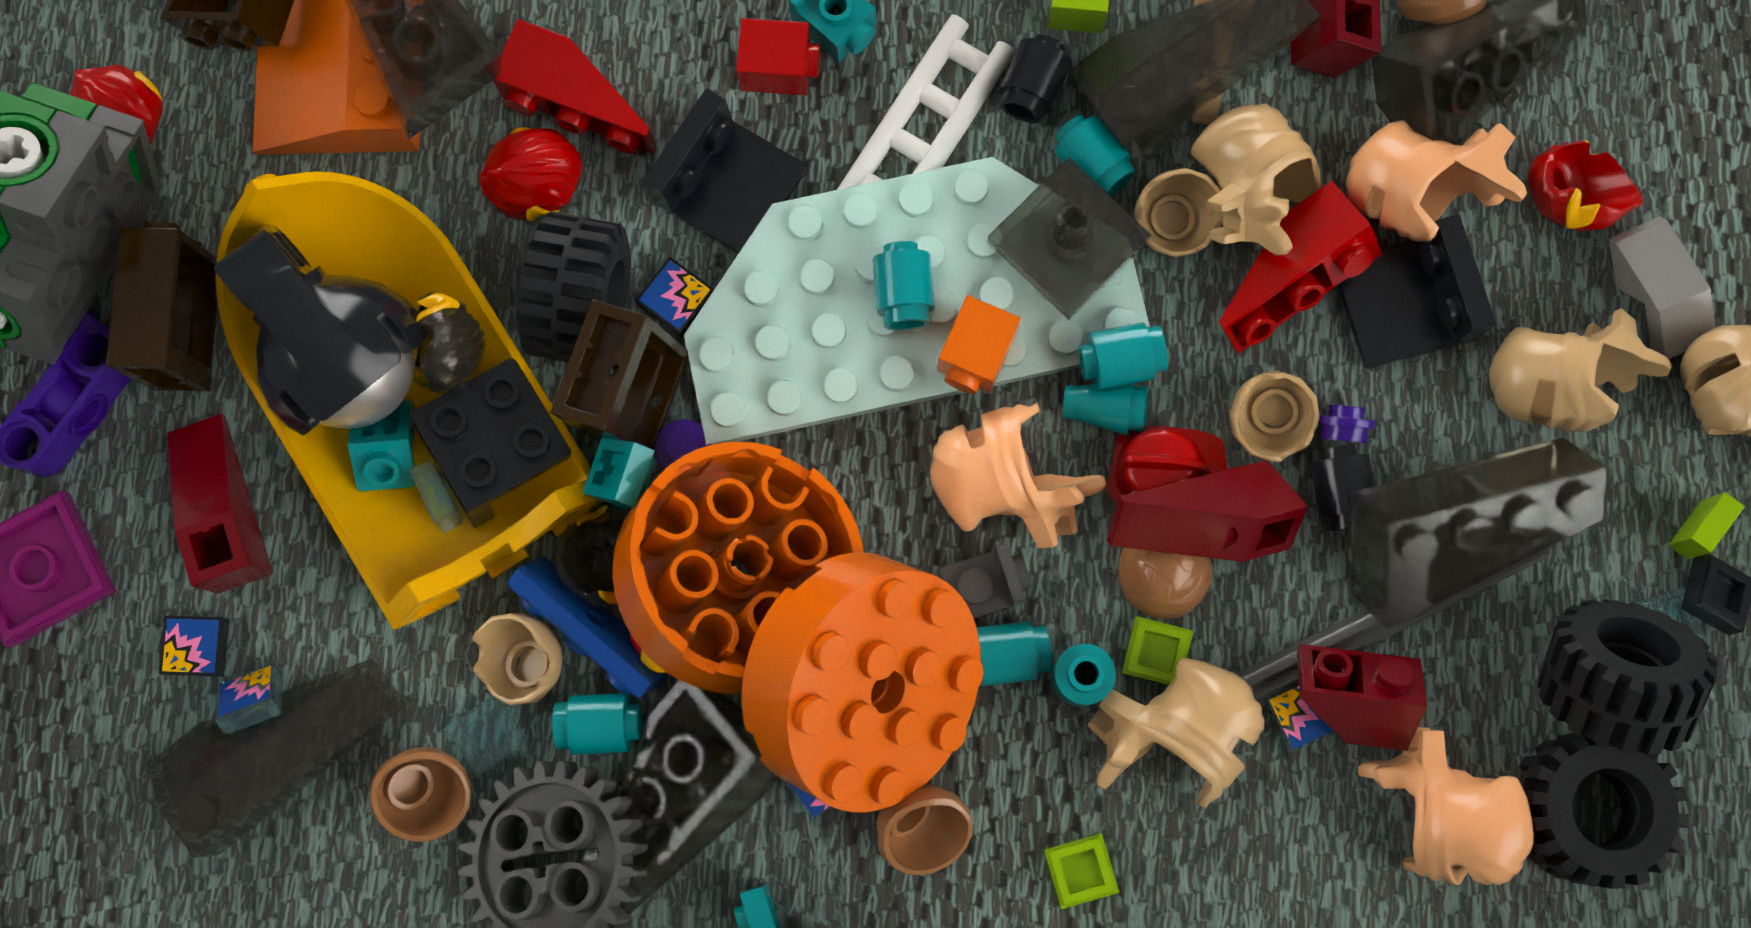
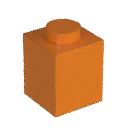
[937,295,1021,394]

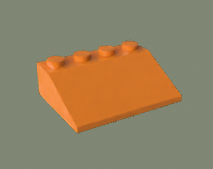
[252,0,424,155]

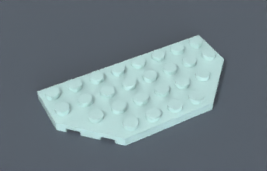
[684,157,1150,445]

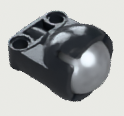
[214,225,429,435]

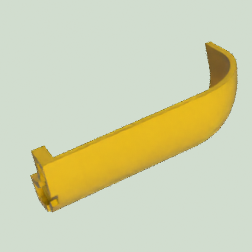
[216,171,603,630]

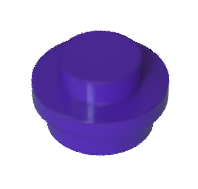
[1318,404,1376,443]
[655,419,712,470]

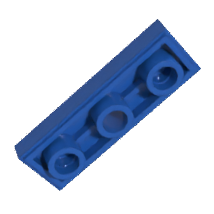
[507,556,668,698]

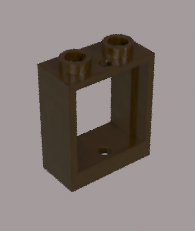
[161,0,294,52]
[106,220,218,392]
[550,299,688,450]

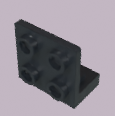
[643,88,806,254]
[1338,214,1496,369]
[409,358,571,528]

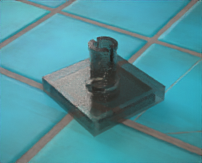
[987,157,1152,320]

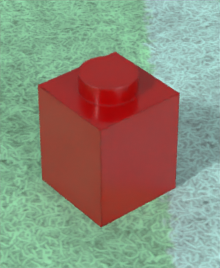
[736,18,821,96]

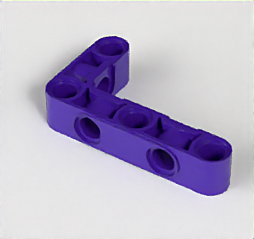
[0,309,131,477]

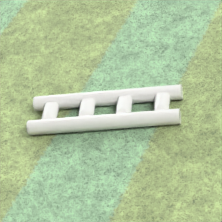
[837,14,1015,190]

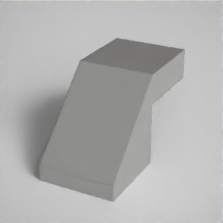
[1609,216,1716,359]

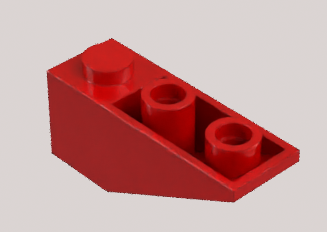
[491,19,657,154]
[1219,181,1382,354]

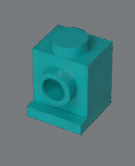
[788,0,876,63]

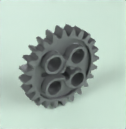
[458,761,648,928]

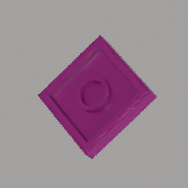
[0,490,117,648]

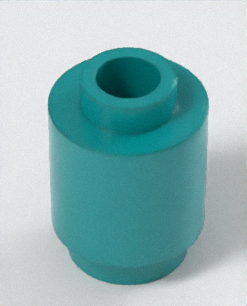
[1054,115,1136,201]
[872,241,935,331]
[1078,322,1168,390]
[976,621,1052,687]
[1051,644,1116,707]
[552,693,643,755]

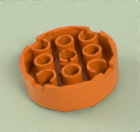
[613,441,864,694]
[742,552,984,813]

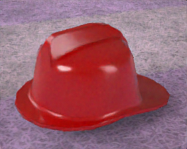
[1106,425,1227,504]

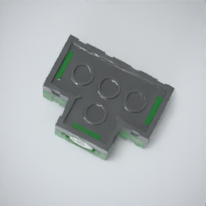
[0,82,161,365]

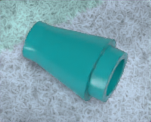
[1063,383,1149,436]

